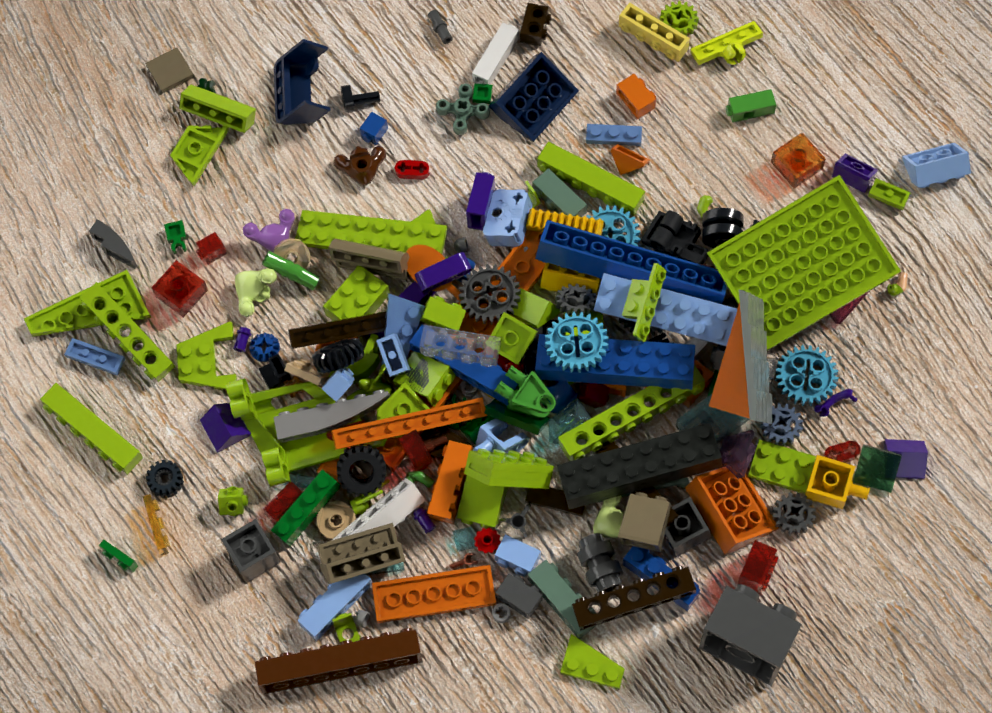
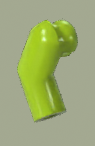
[697,195,713,218]

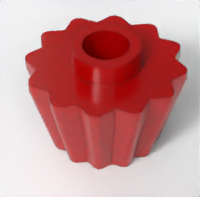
[474,527,501,554]

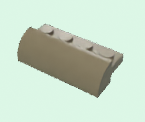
[329,239,410,281]
[316,523,406,584]

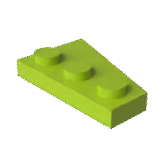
[560,634,625,690]

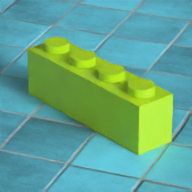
[179,84,256,133]

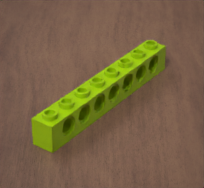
[558,364,705,462]

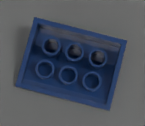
[489,52,579,142]

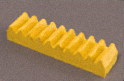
[526,208,604,236]

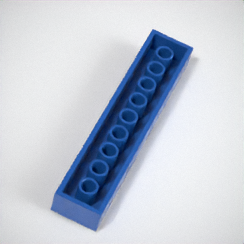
[535,220,727,304]

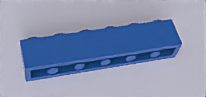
[409,324,520,406]

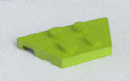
[170,125,229,186]

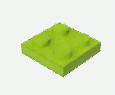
[485,312,538,365]

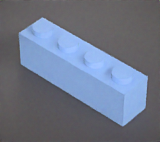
[297,574,372,641]

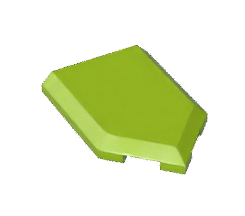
[377,382,430,437]

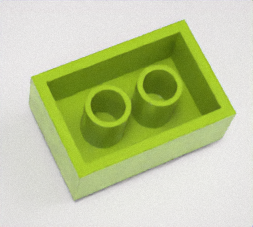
[323,265,390,321]

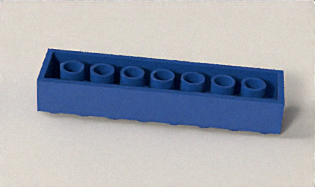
[535,334,695,390]

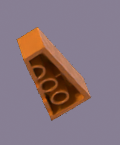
[427,440,473,524]

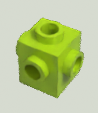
[218,486,248,516]

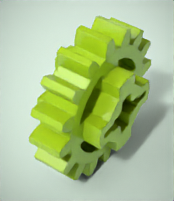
[659,1,699,36]

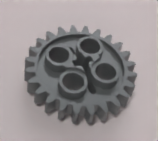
[459,264,521,325]

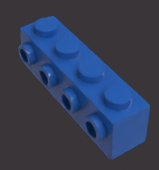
[623,546,701,612]

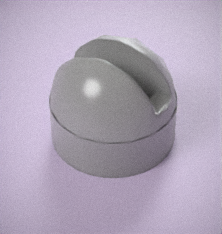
[353,610,370,628]

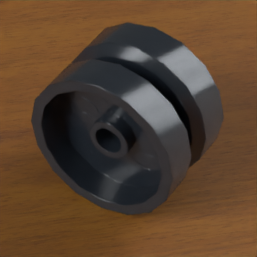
[702,208,744,248]

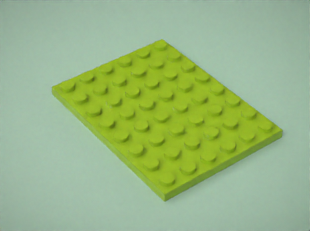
[707,175,901,351]

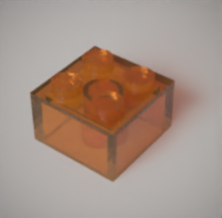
[771,133,826,189]

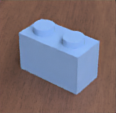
[376,333,410,377]
[322,367,355,402]
[494,534,541,577]

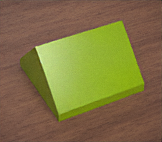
[508,288,560,328]

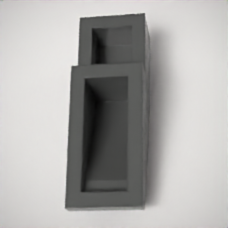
[89,219,137,269]

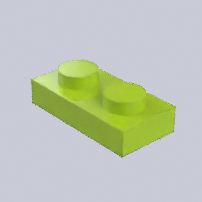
[868,178,911,211]

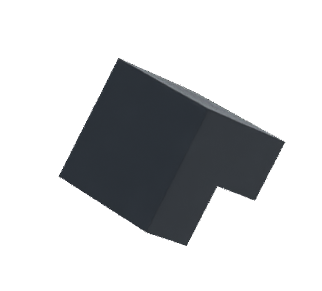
[259,353,292,390]

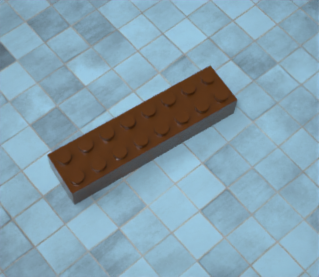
[255,628,423,694]

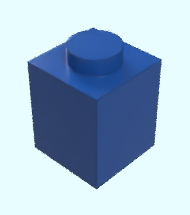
[360,112,388,145]

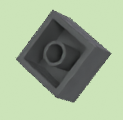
[664,497,711,556]

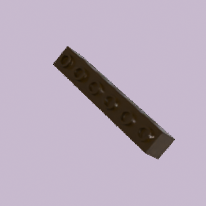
[572,566,696,631]

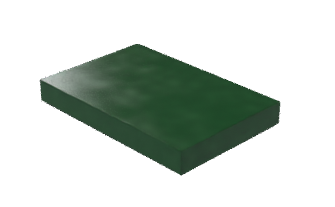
[484,399,550,435]

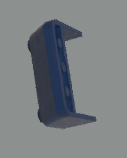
[274,39,330,125]

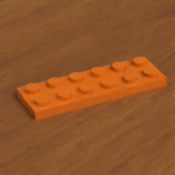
[372,565,496,624]

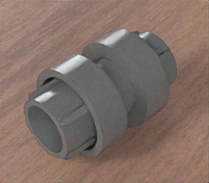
[577,533,623,593]

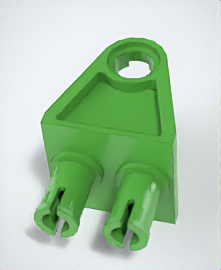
[494,365,556,419]

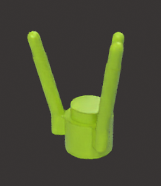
[350,479,390,515]

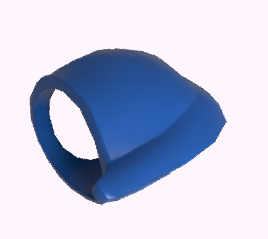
[543,381,578,414]

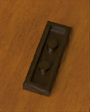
[525,487,585,517]

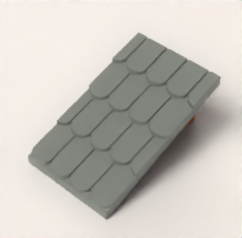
[709,290,772,424]

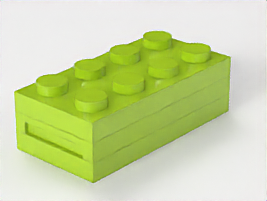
[464,448,554,489]

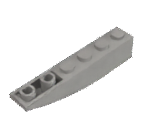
[274,390,390,443]

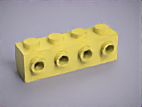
[619,2,690,62]

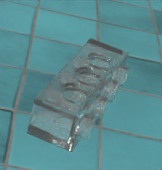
[419,325,501,367]

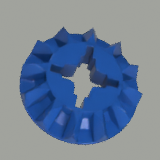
[249,332,280,362]

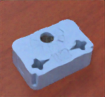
[483,189,532,247]

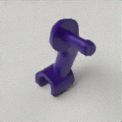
[814,389,857,417]

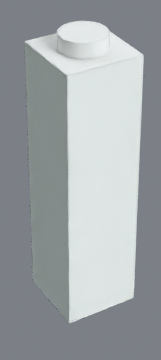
[472,23,519,85]

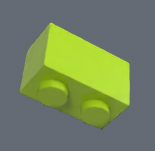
[420,296,466,335]

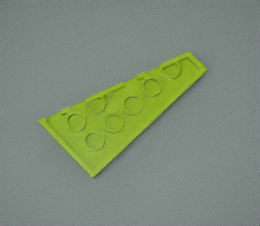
[24,270,151,337]

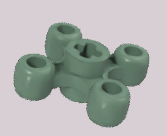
[436,83,490,135]

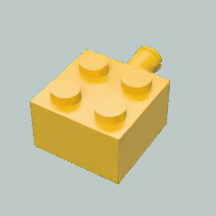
[805,455,870,509]

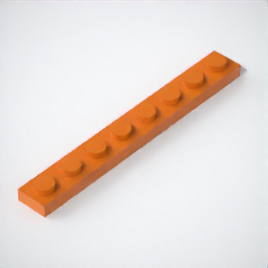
[331,397,487,450]

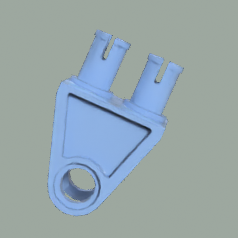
[473,418,530,453]

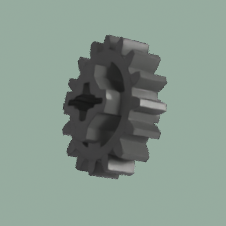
[555,284,596,316]
[772,492,816,536]

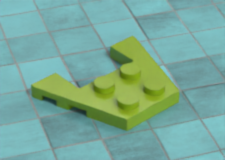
[176,321,237,390]

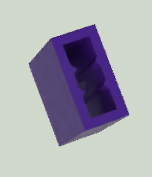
[466,172,496,231]

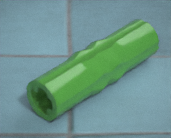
[262,251,320,290]

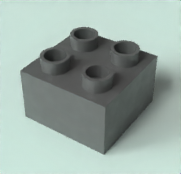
[699,584,802,686]

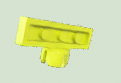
[690,21,763,65]

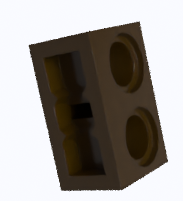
[520,3,551,46]

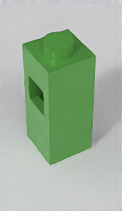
[726,89,776,123]

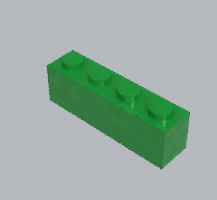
[271,469,341,547]

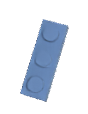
[586,124,642,146]
[64,338,125,376]

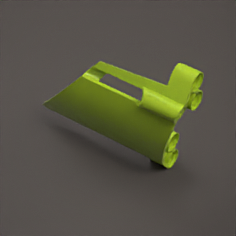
[226,378,387,487]

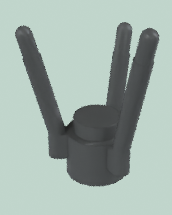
[500,503,531,537]

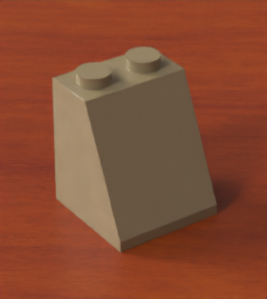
[618,492,671,552]

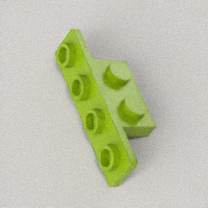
[622,263,666,342]

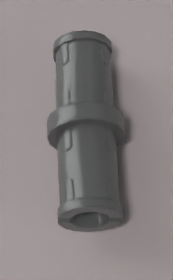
[428,10,453,44]

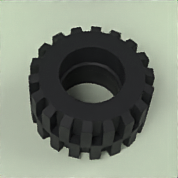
[337,444,386,496]

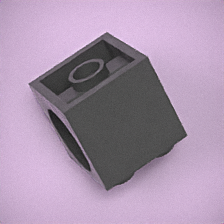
[221,519,281,583]

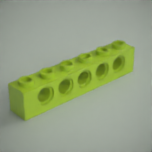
[80,282,175,382]

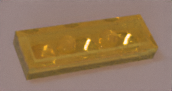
[142,494,170,556]

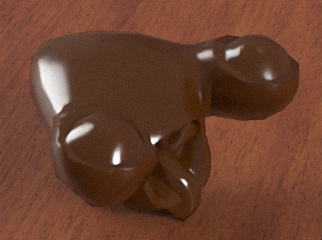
[334,146,387,186]

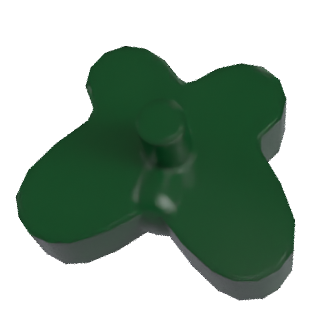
[197,78,216,93]

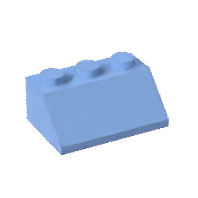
[902,142,971,188]

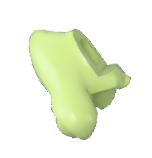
[235,268,277,317]
[593,495,624,538]

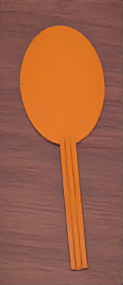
[406,245,490,326]

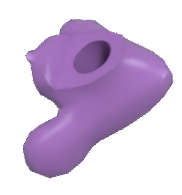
[243,209,295,252]

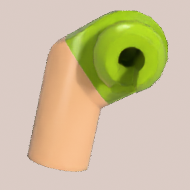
[887,272,908,296]

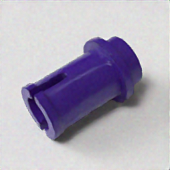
[233,327,252,352]
[413,507,436,534]

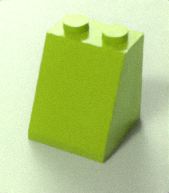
[457,475,508,529]

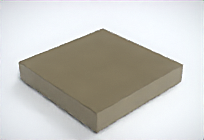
[145,47,194,93]

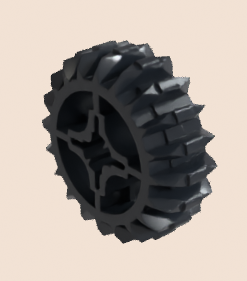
[312,338,365,373]

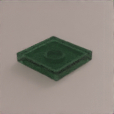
[853,444,902,493]

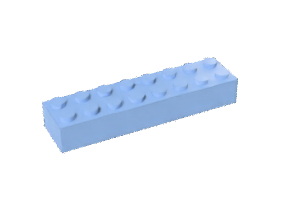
[594,273,737,346]

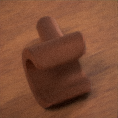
[449,553,479,569]

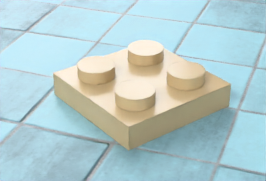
[284,358,330,385]

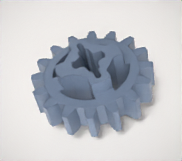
[760,403,803,446]

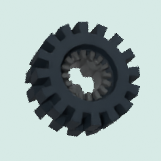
[146,460,184,498]

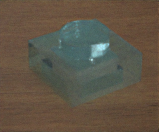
[453,527,477,552]

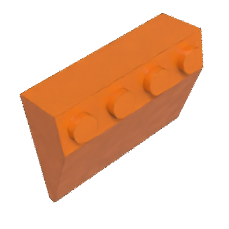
[685,462,779,555]

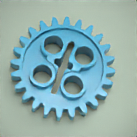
[586,205,641,246]
[545,311,609,373]
[775,345,839,406]

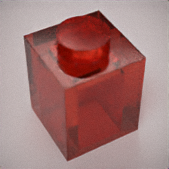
[196,232,227,265]

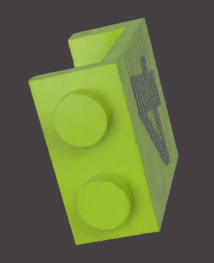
[393,351,456,407]

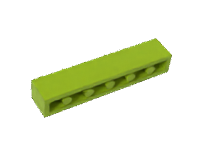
[537,141,645,216]
[40,383,143,475]

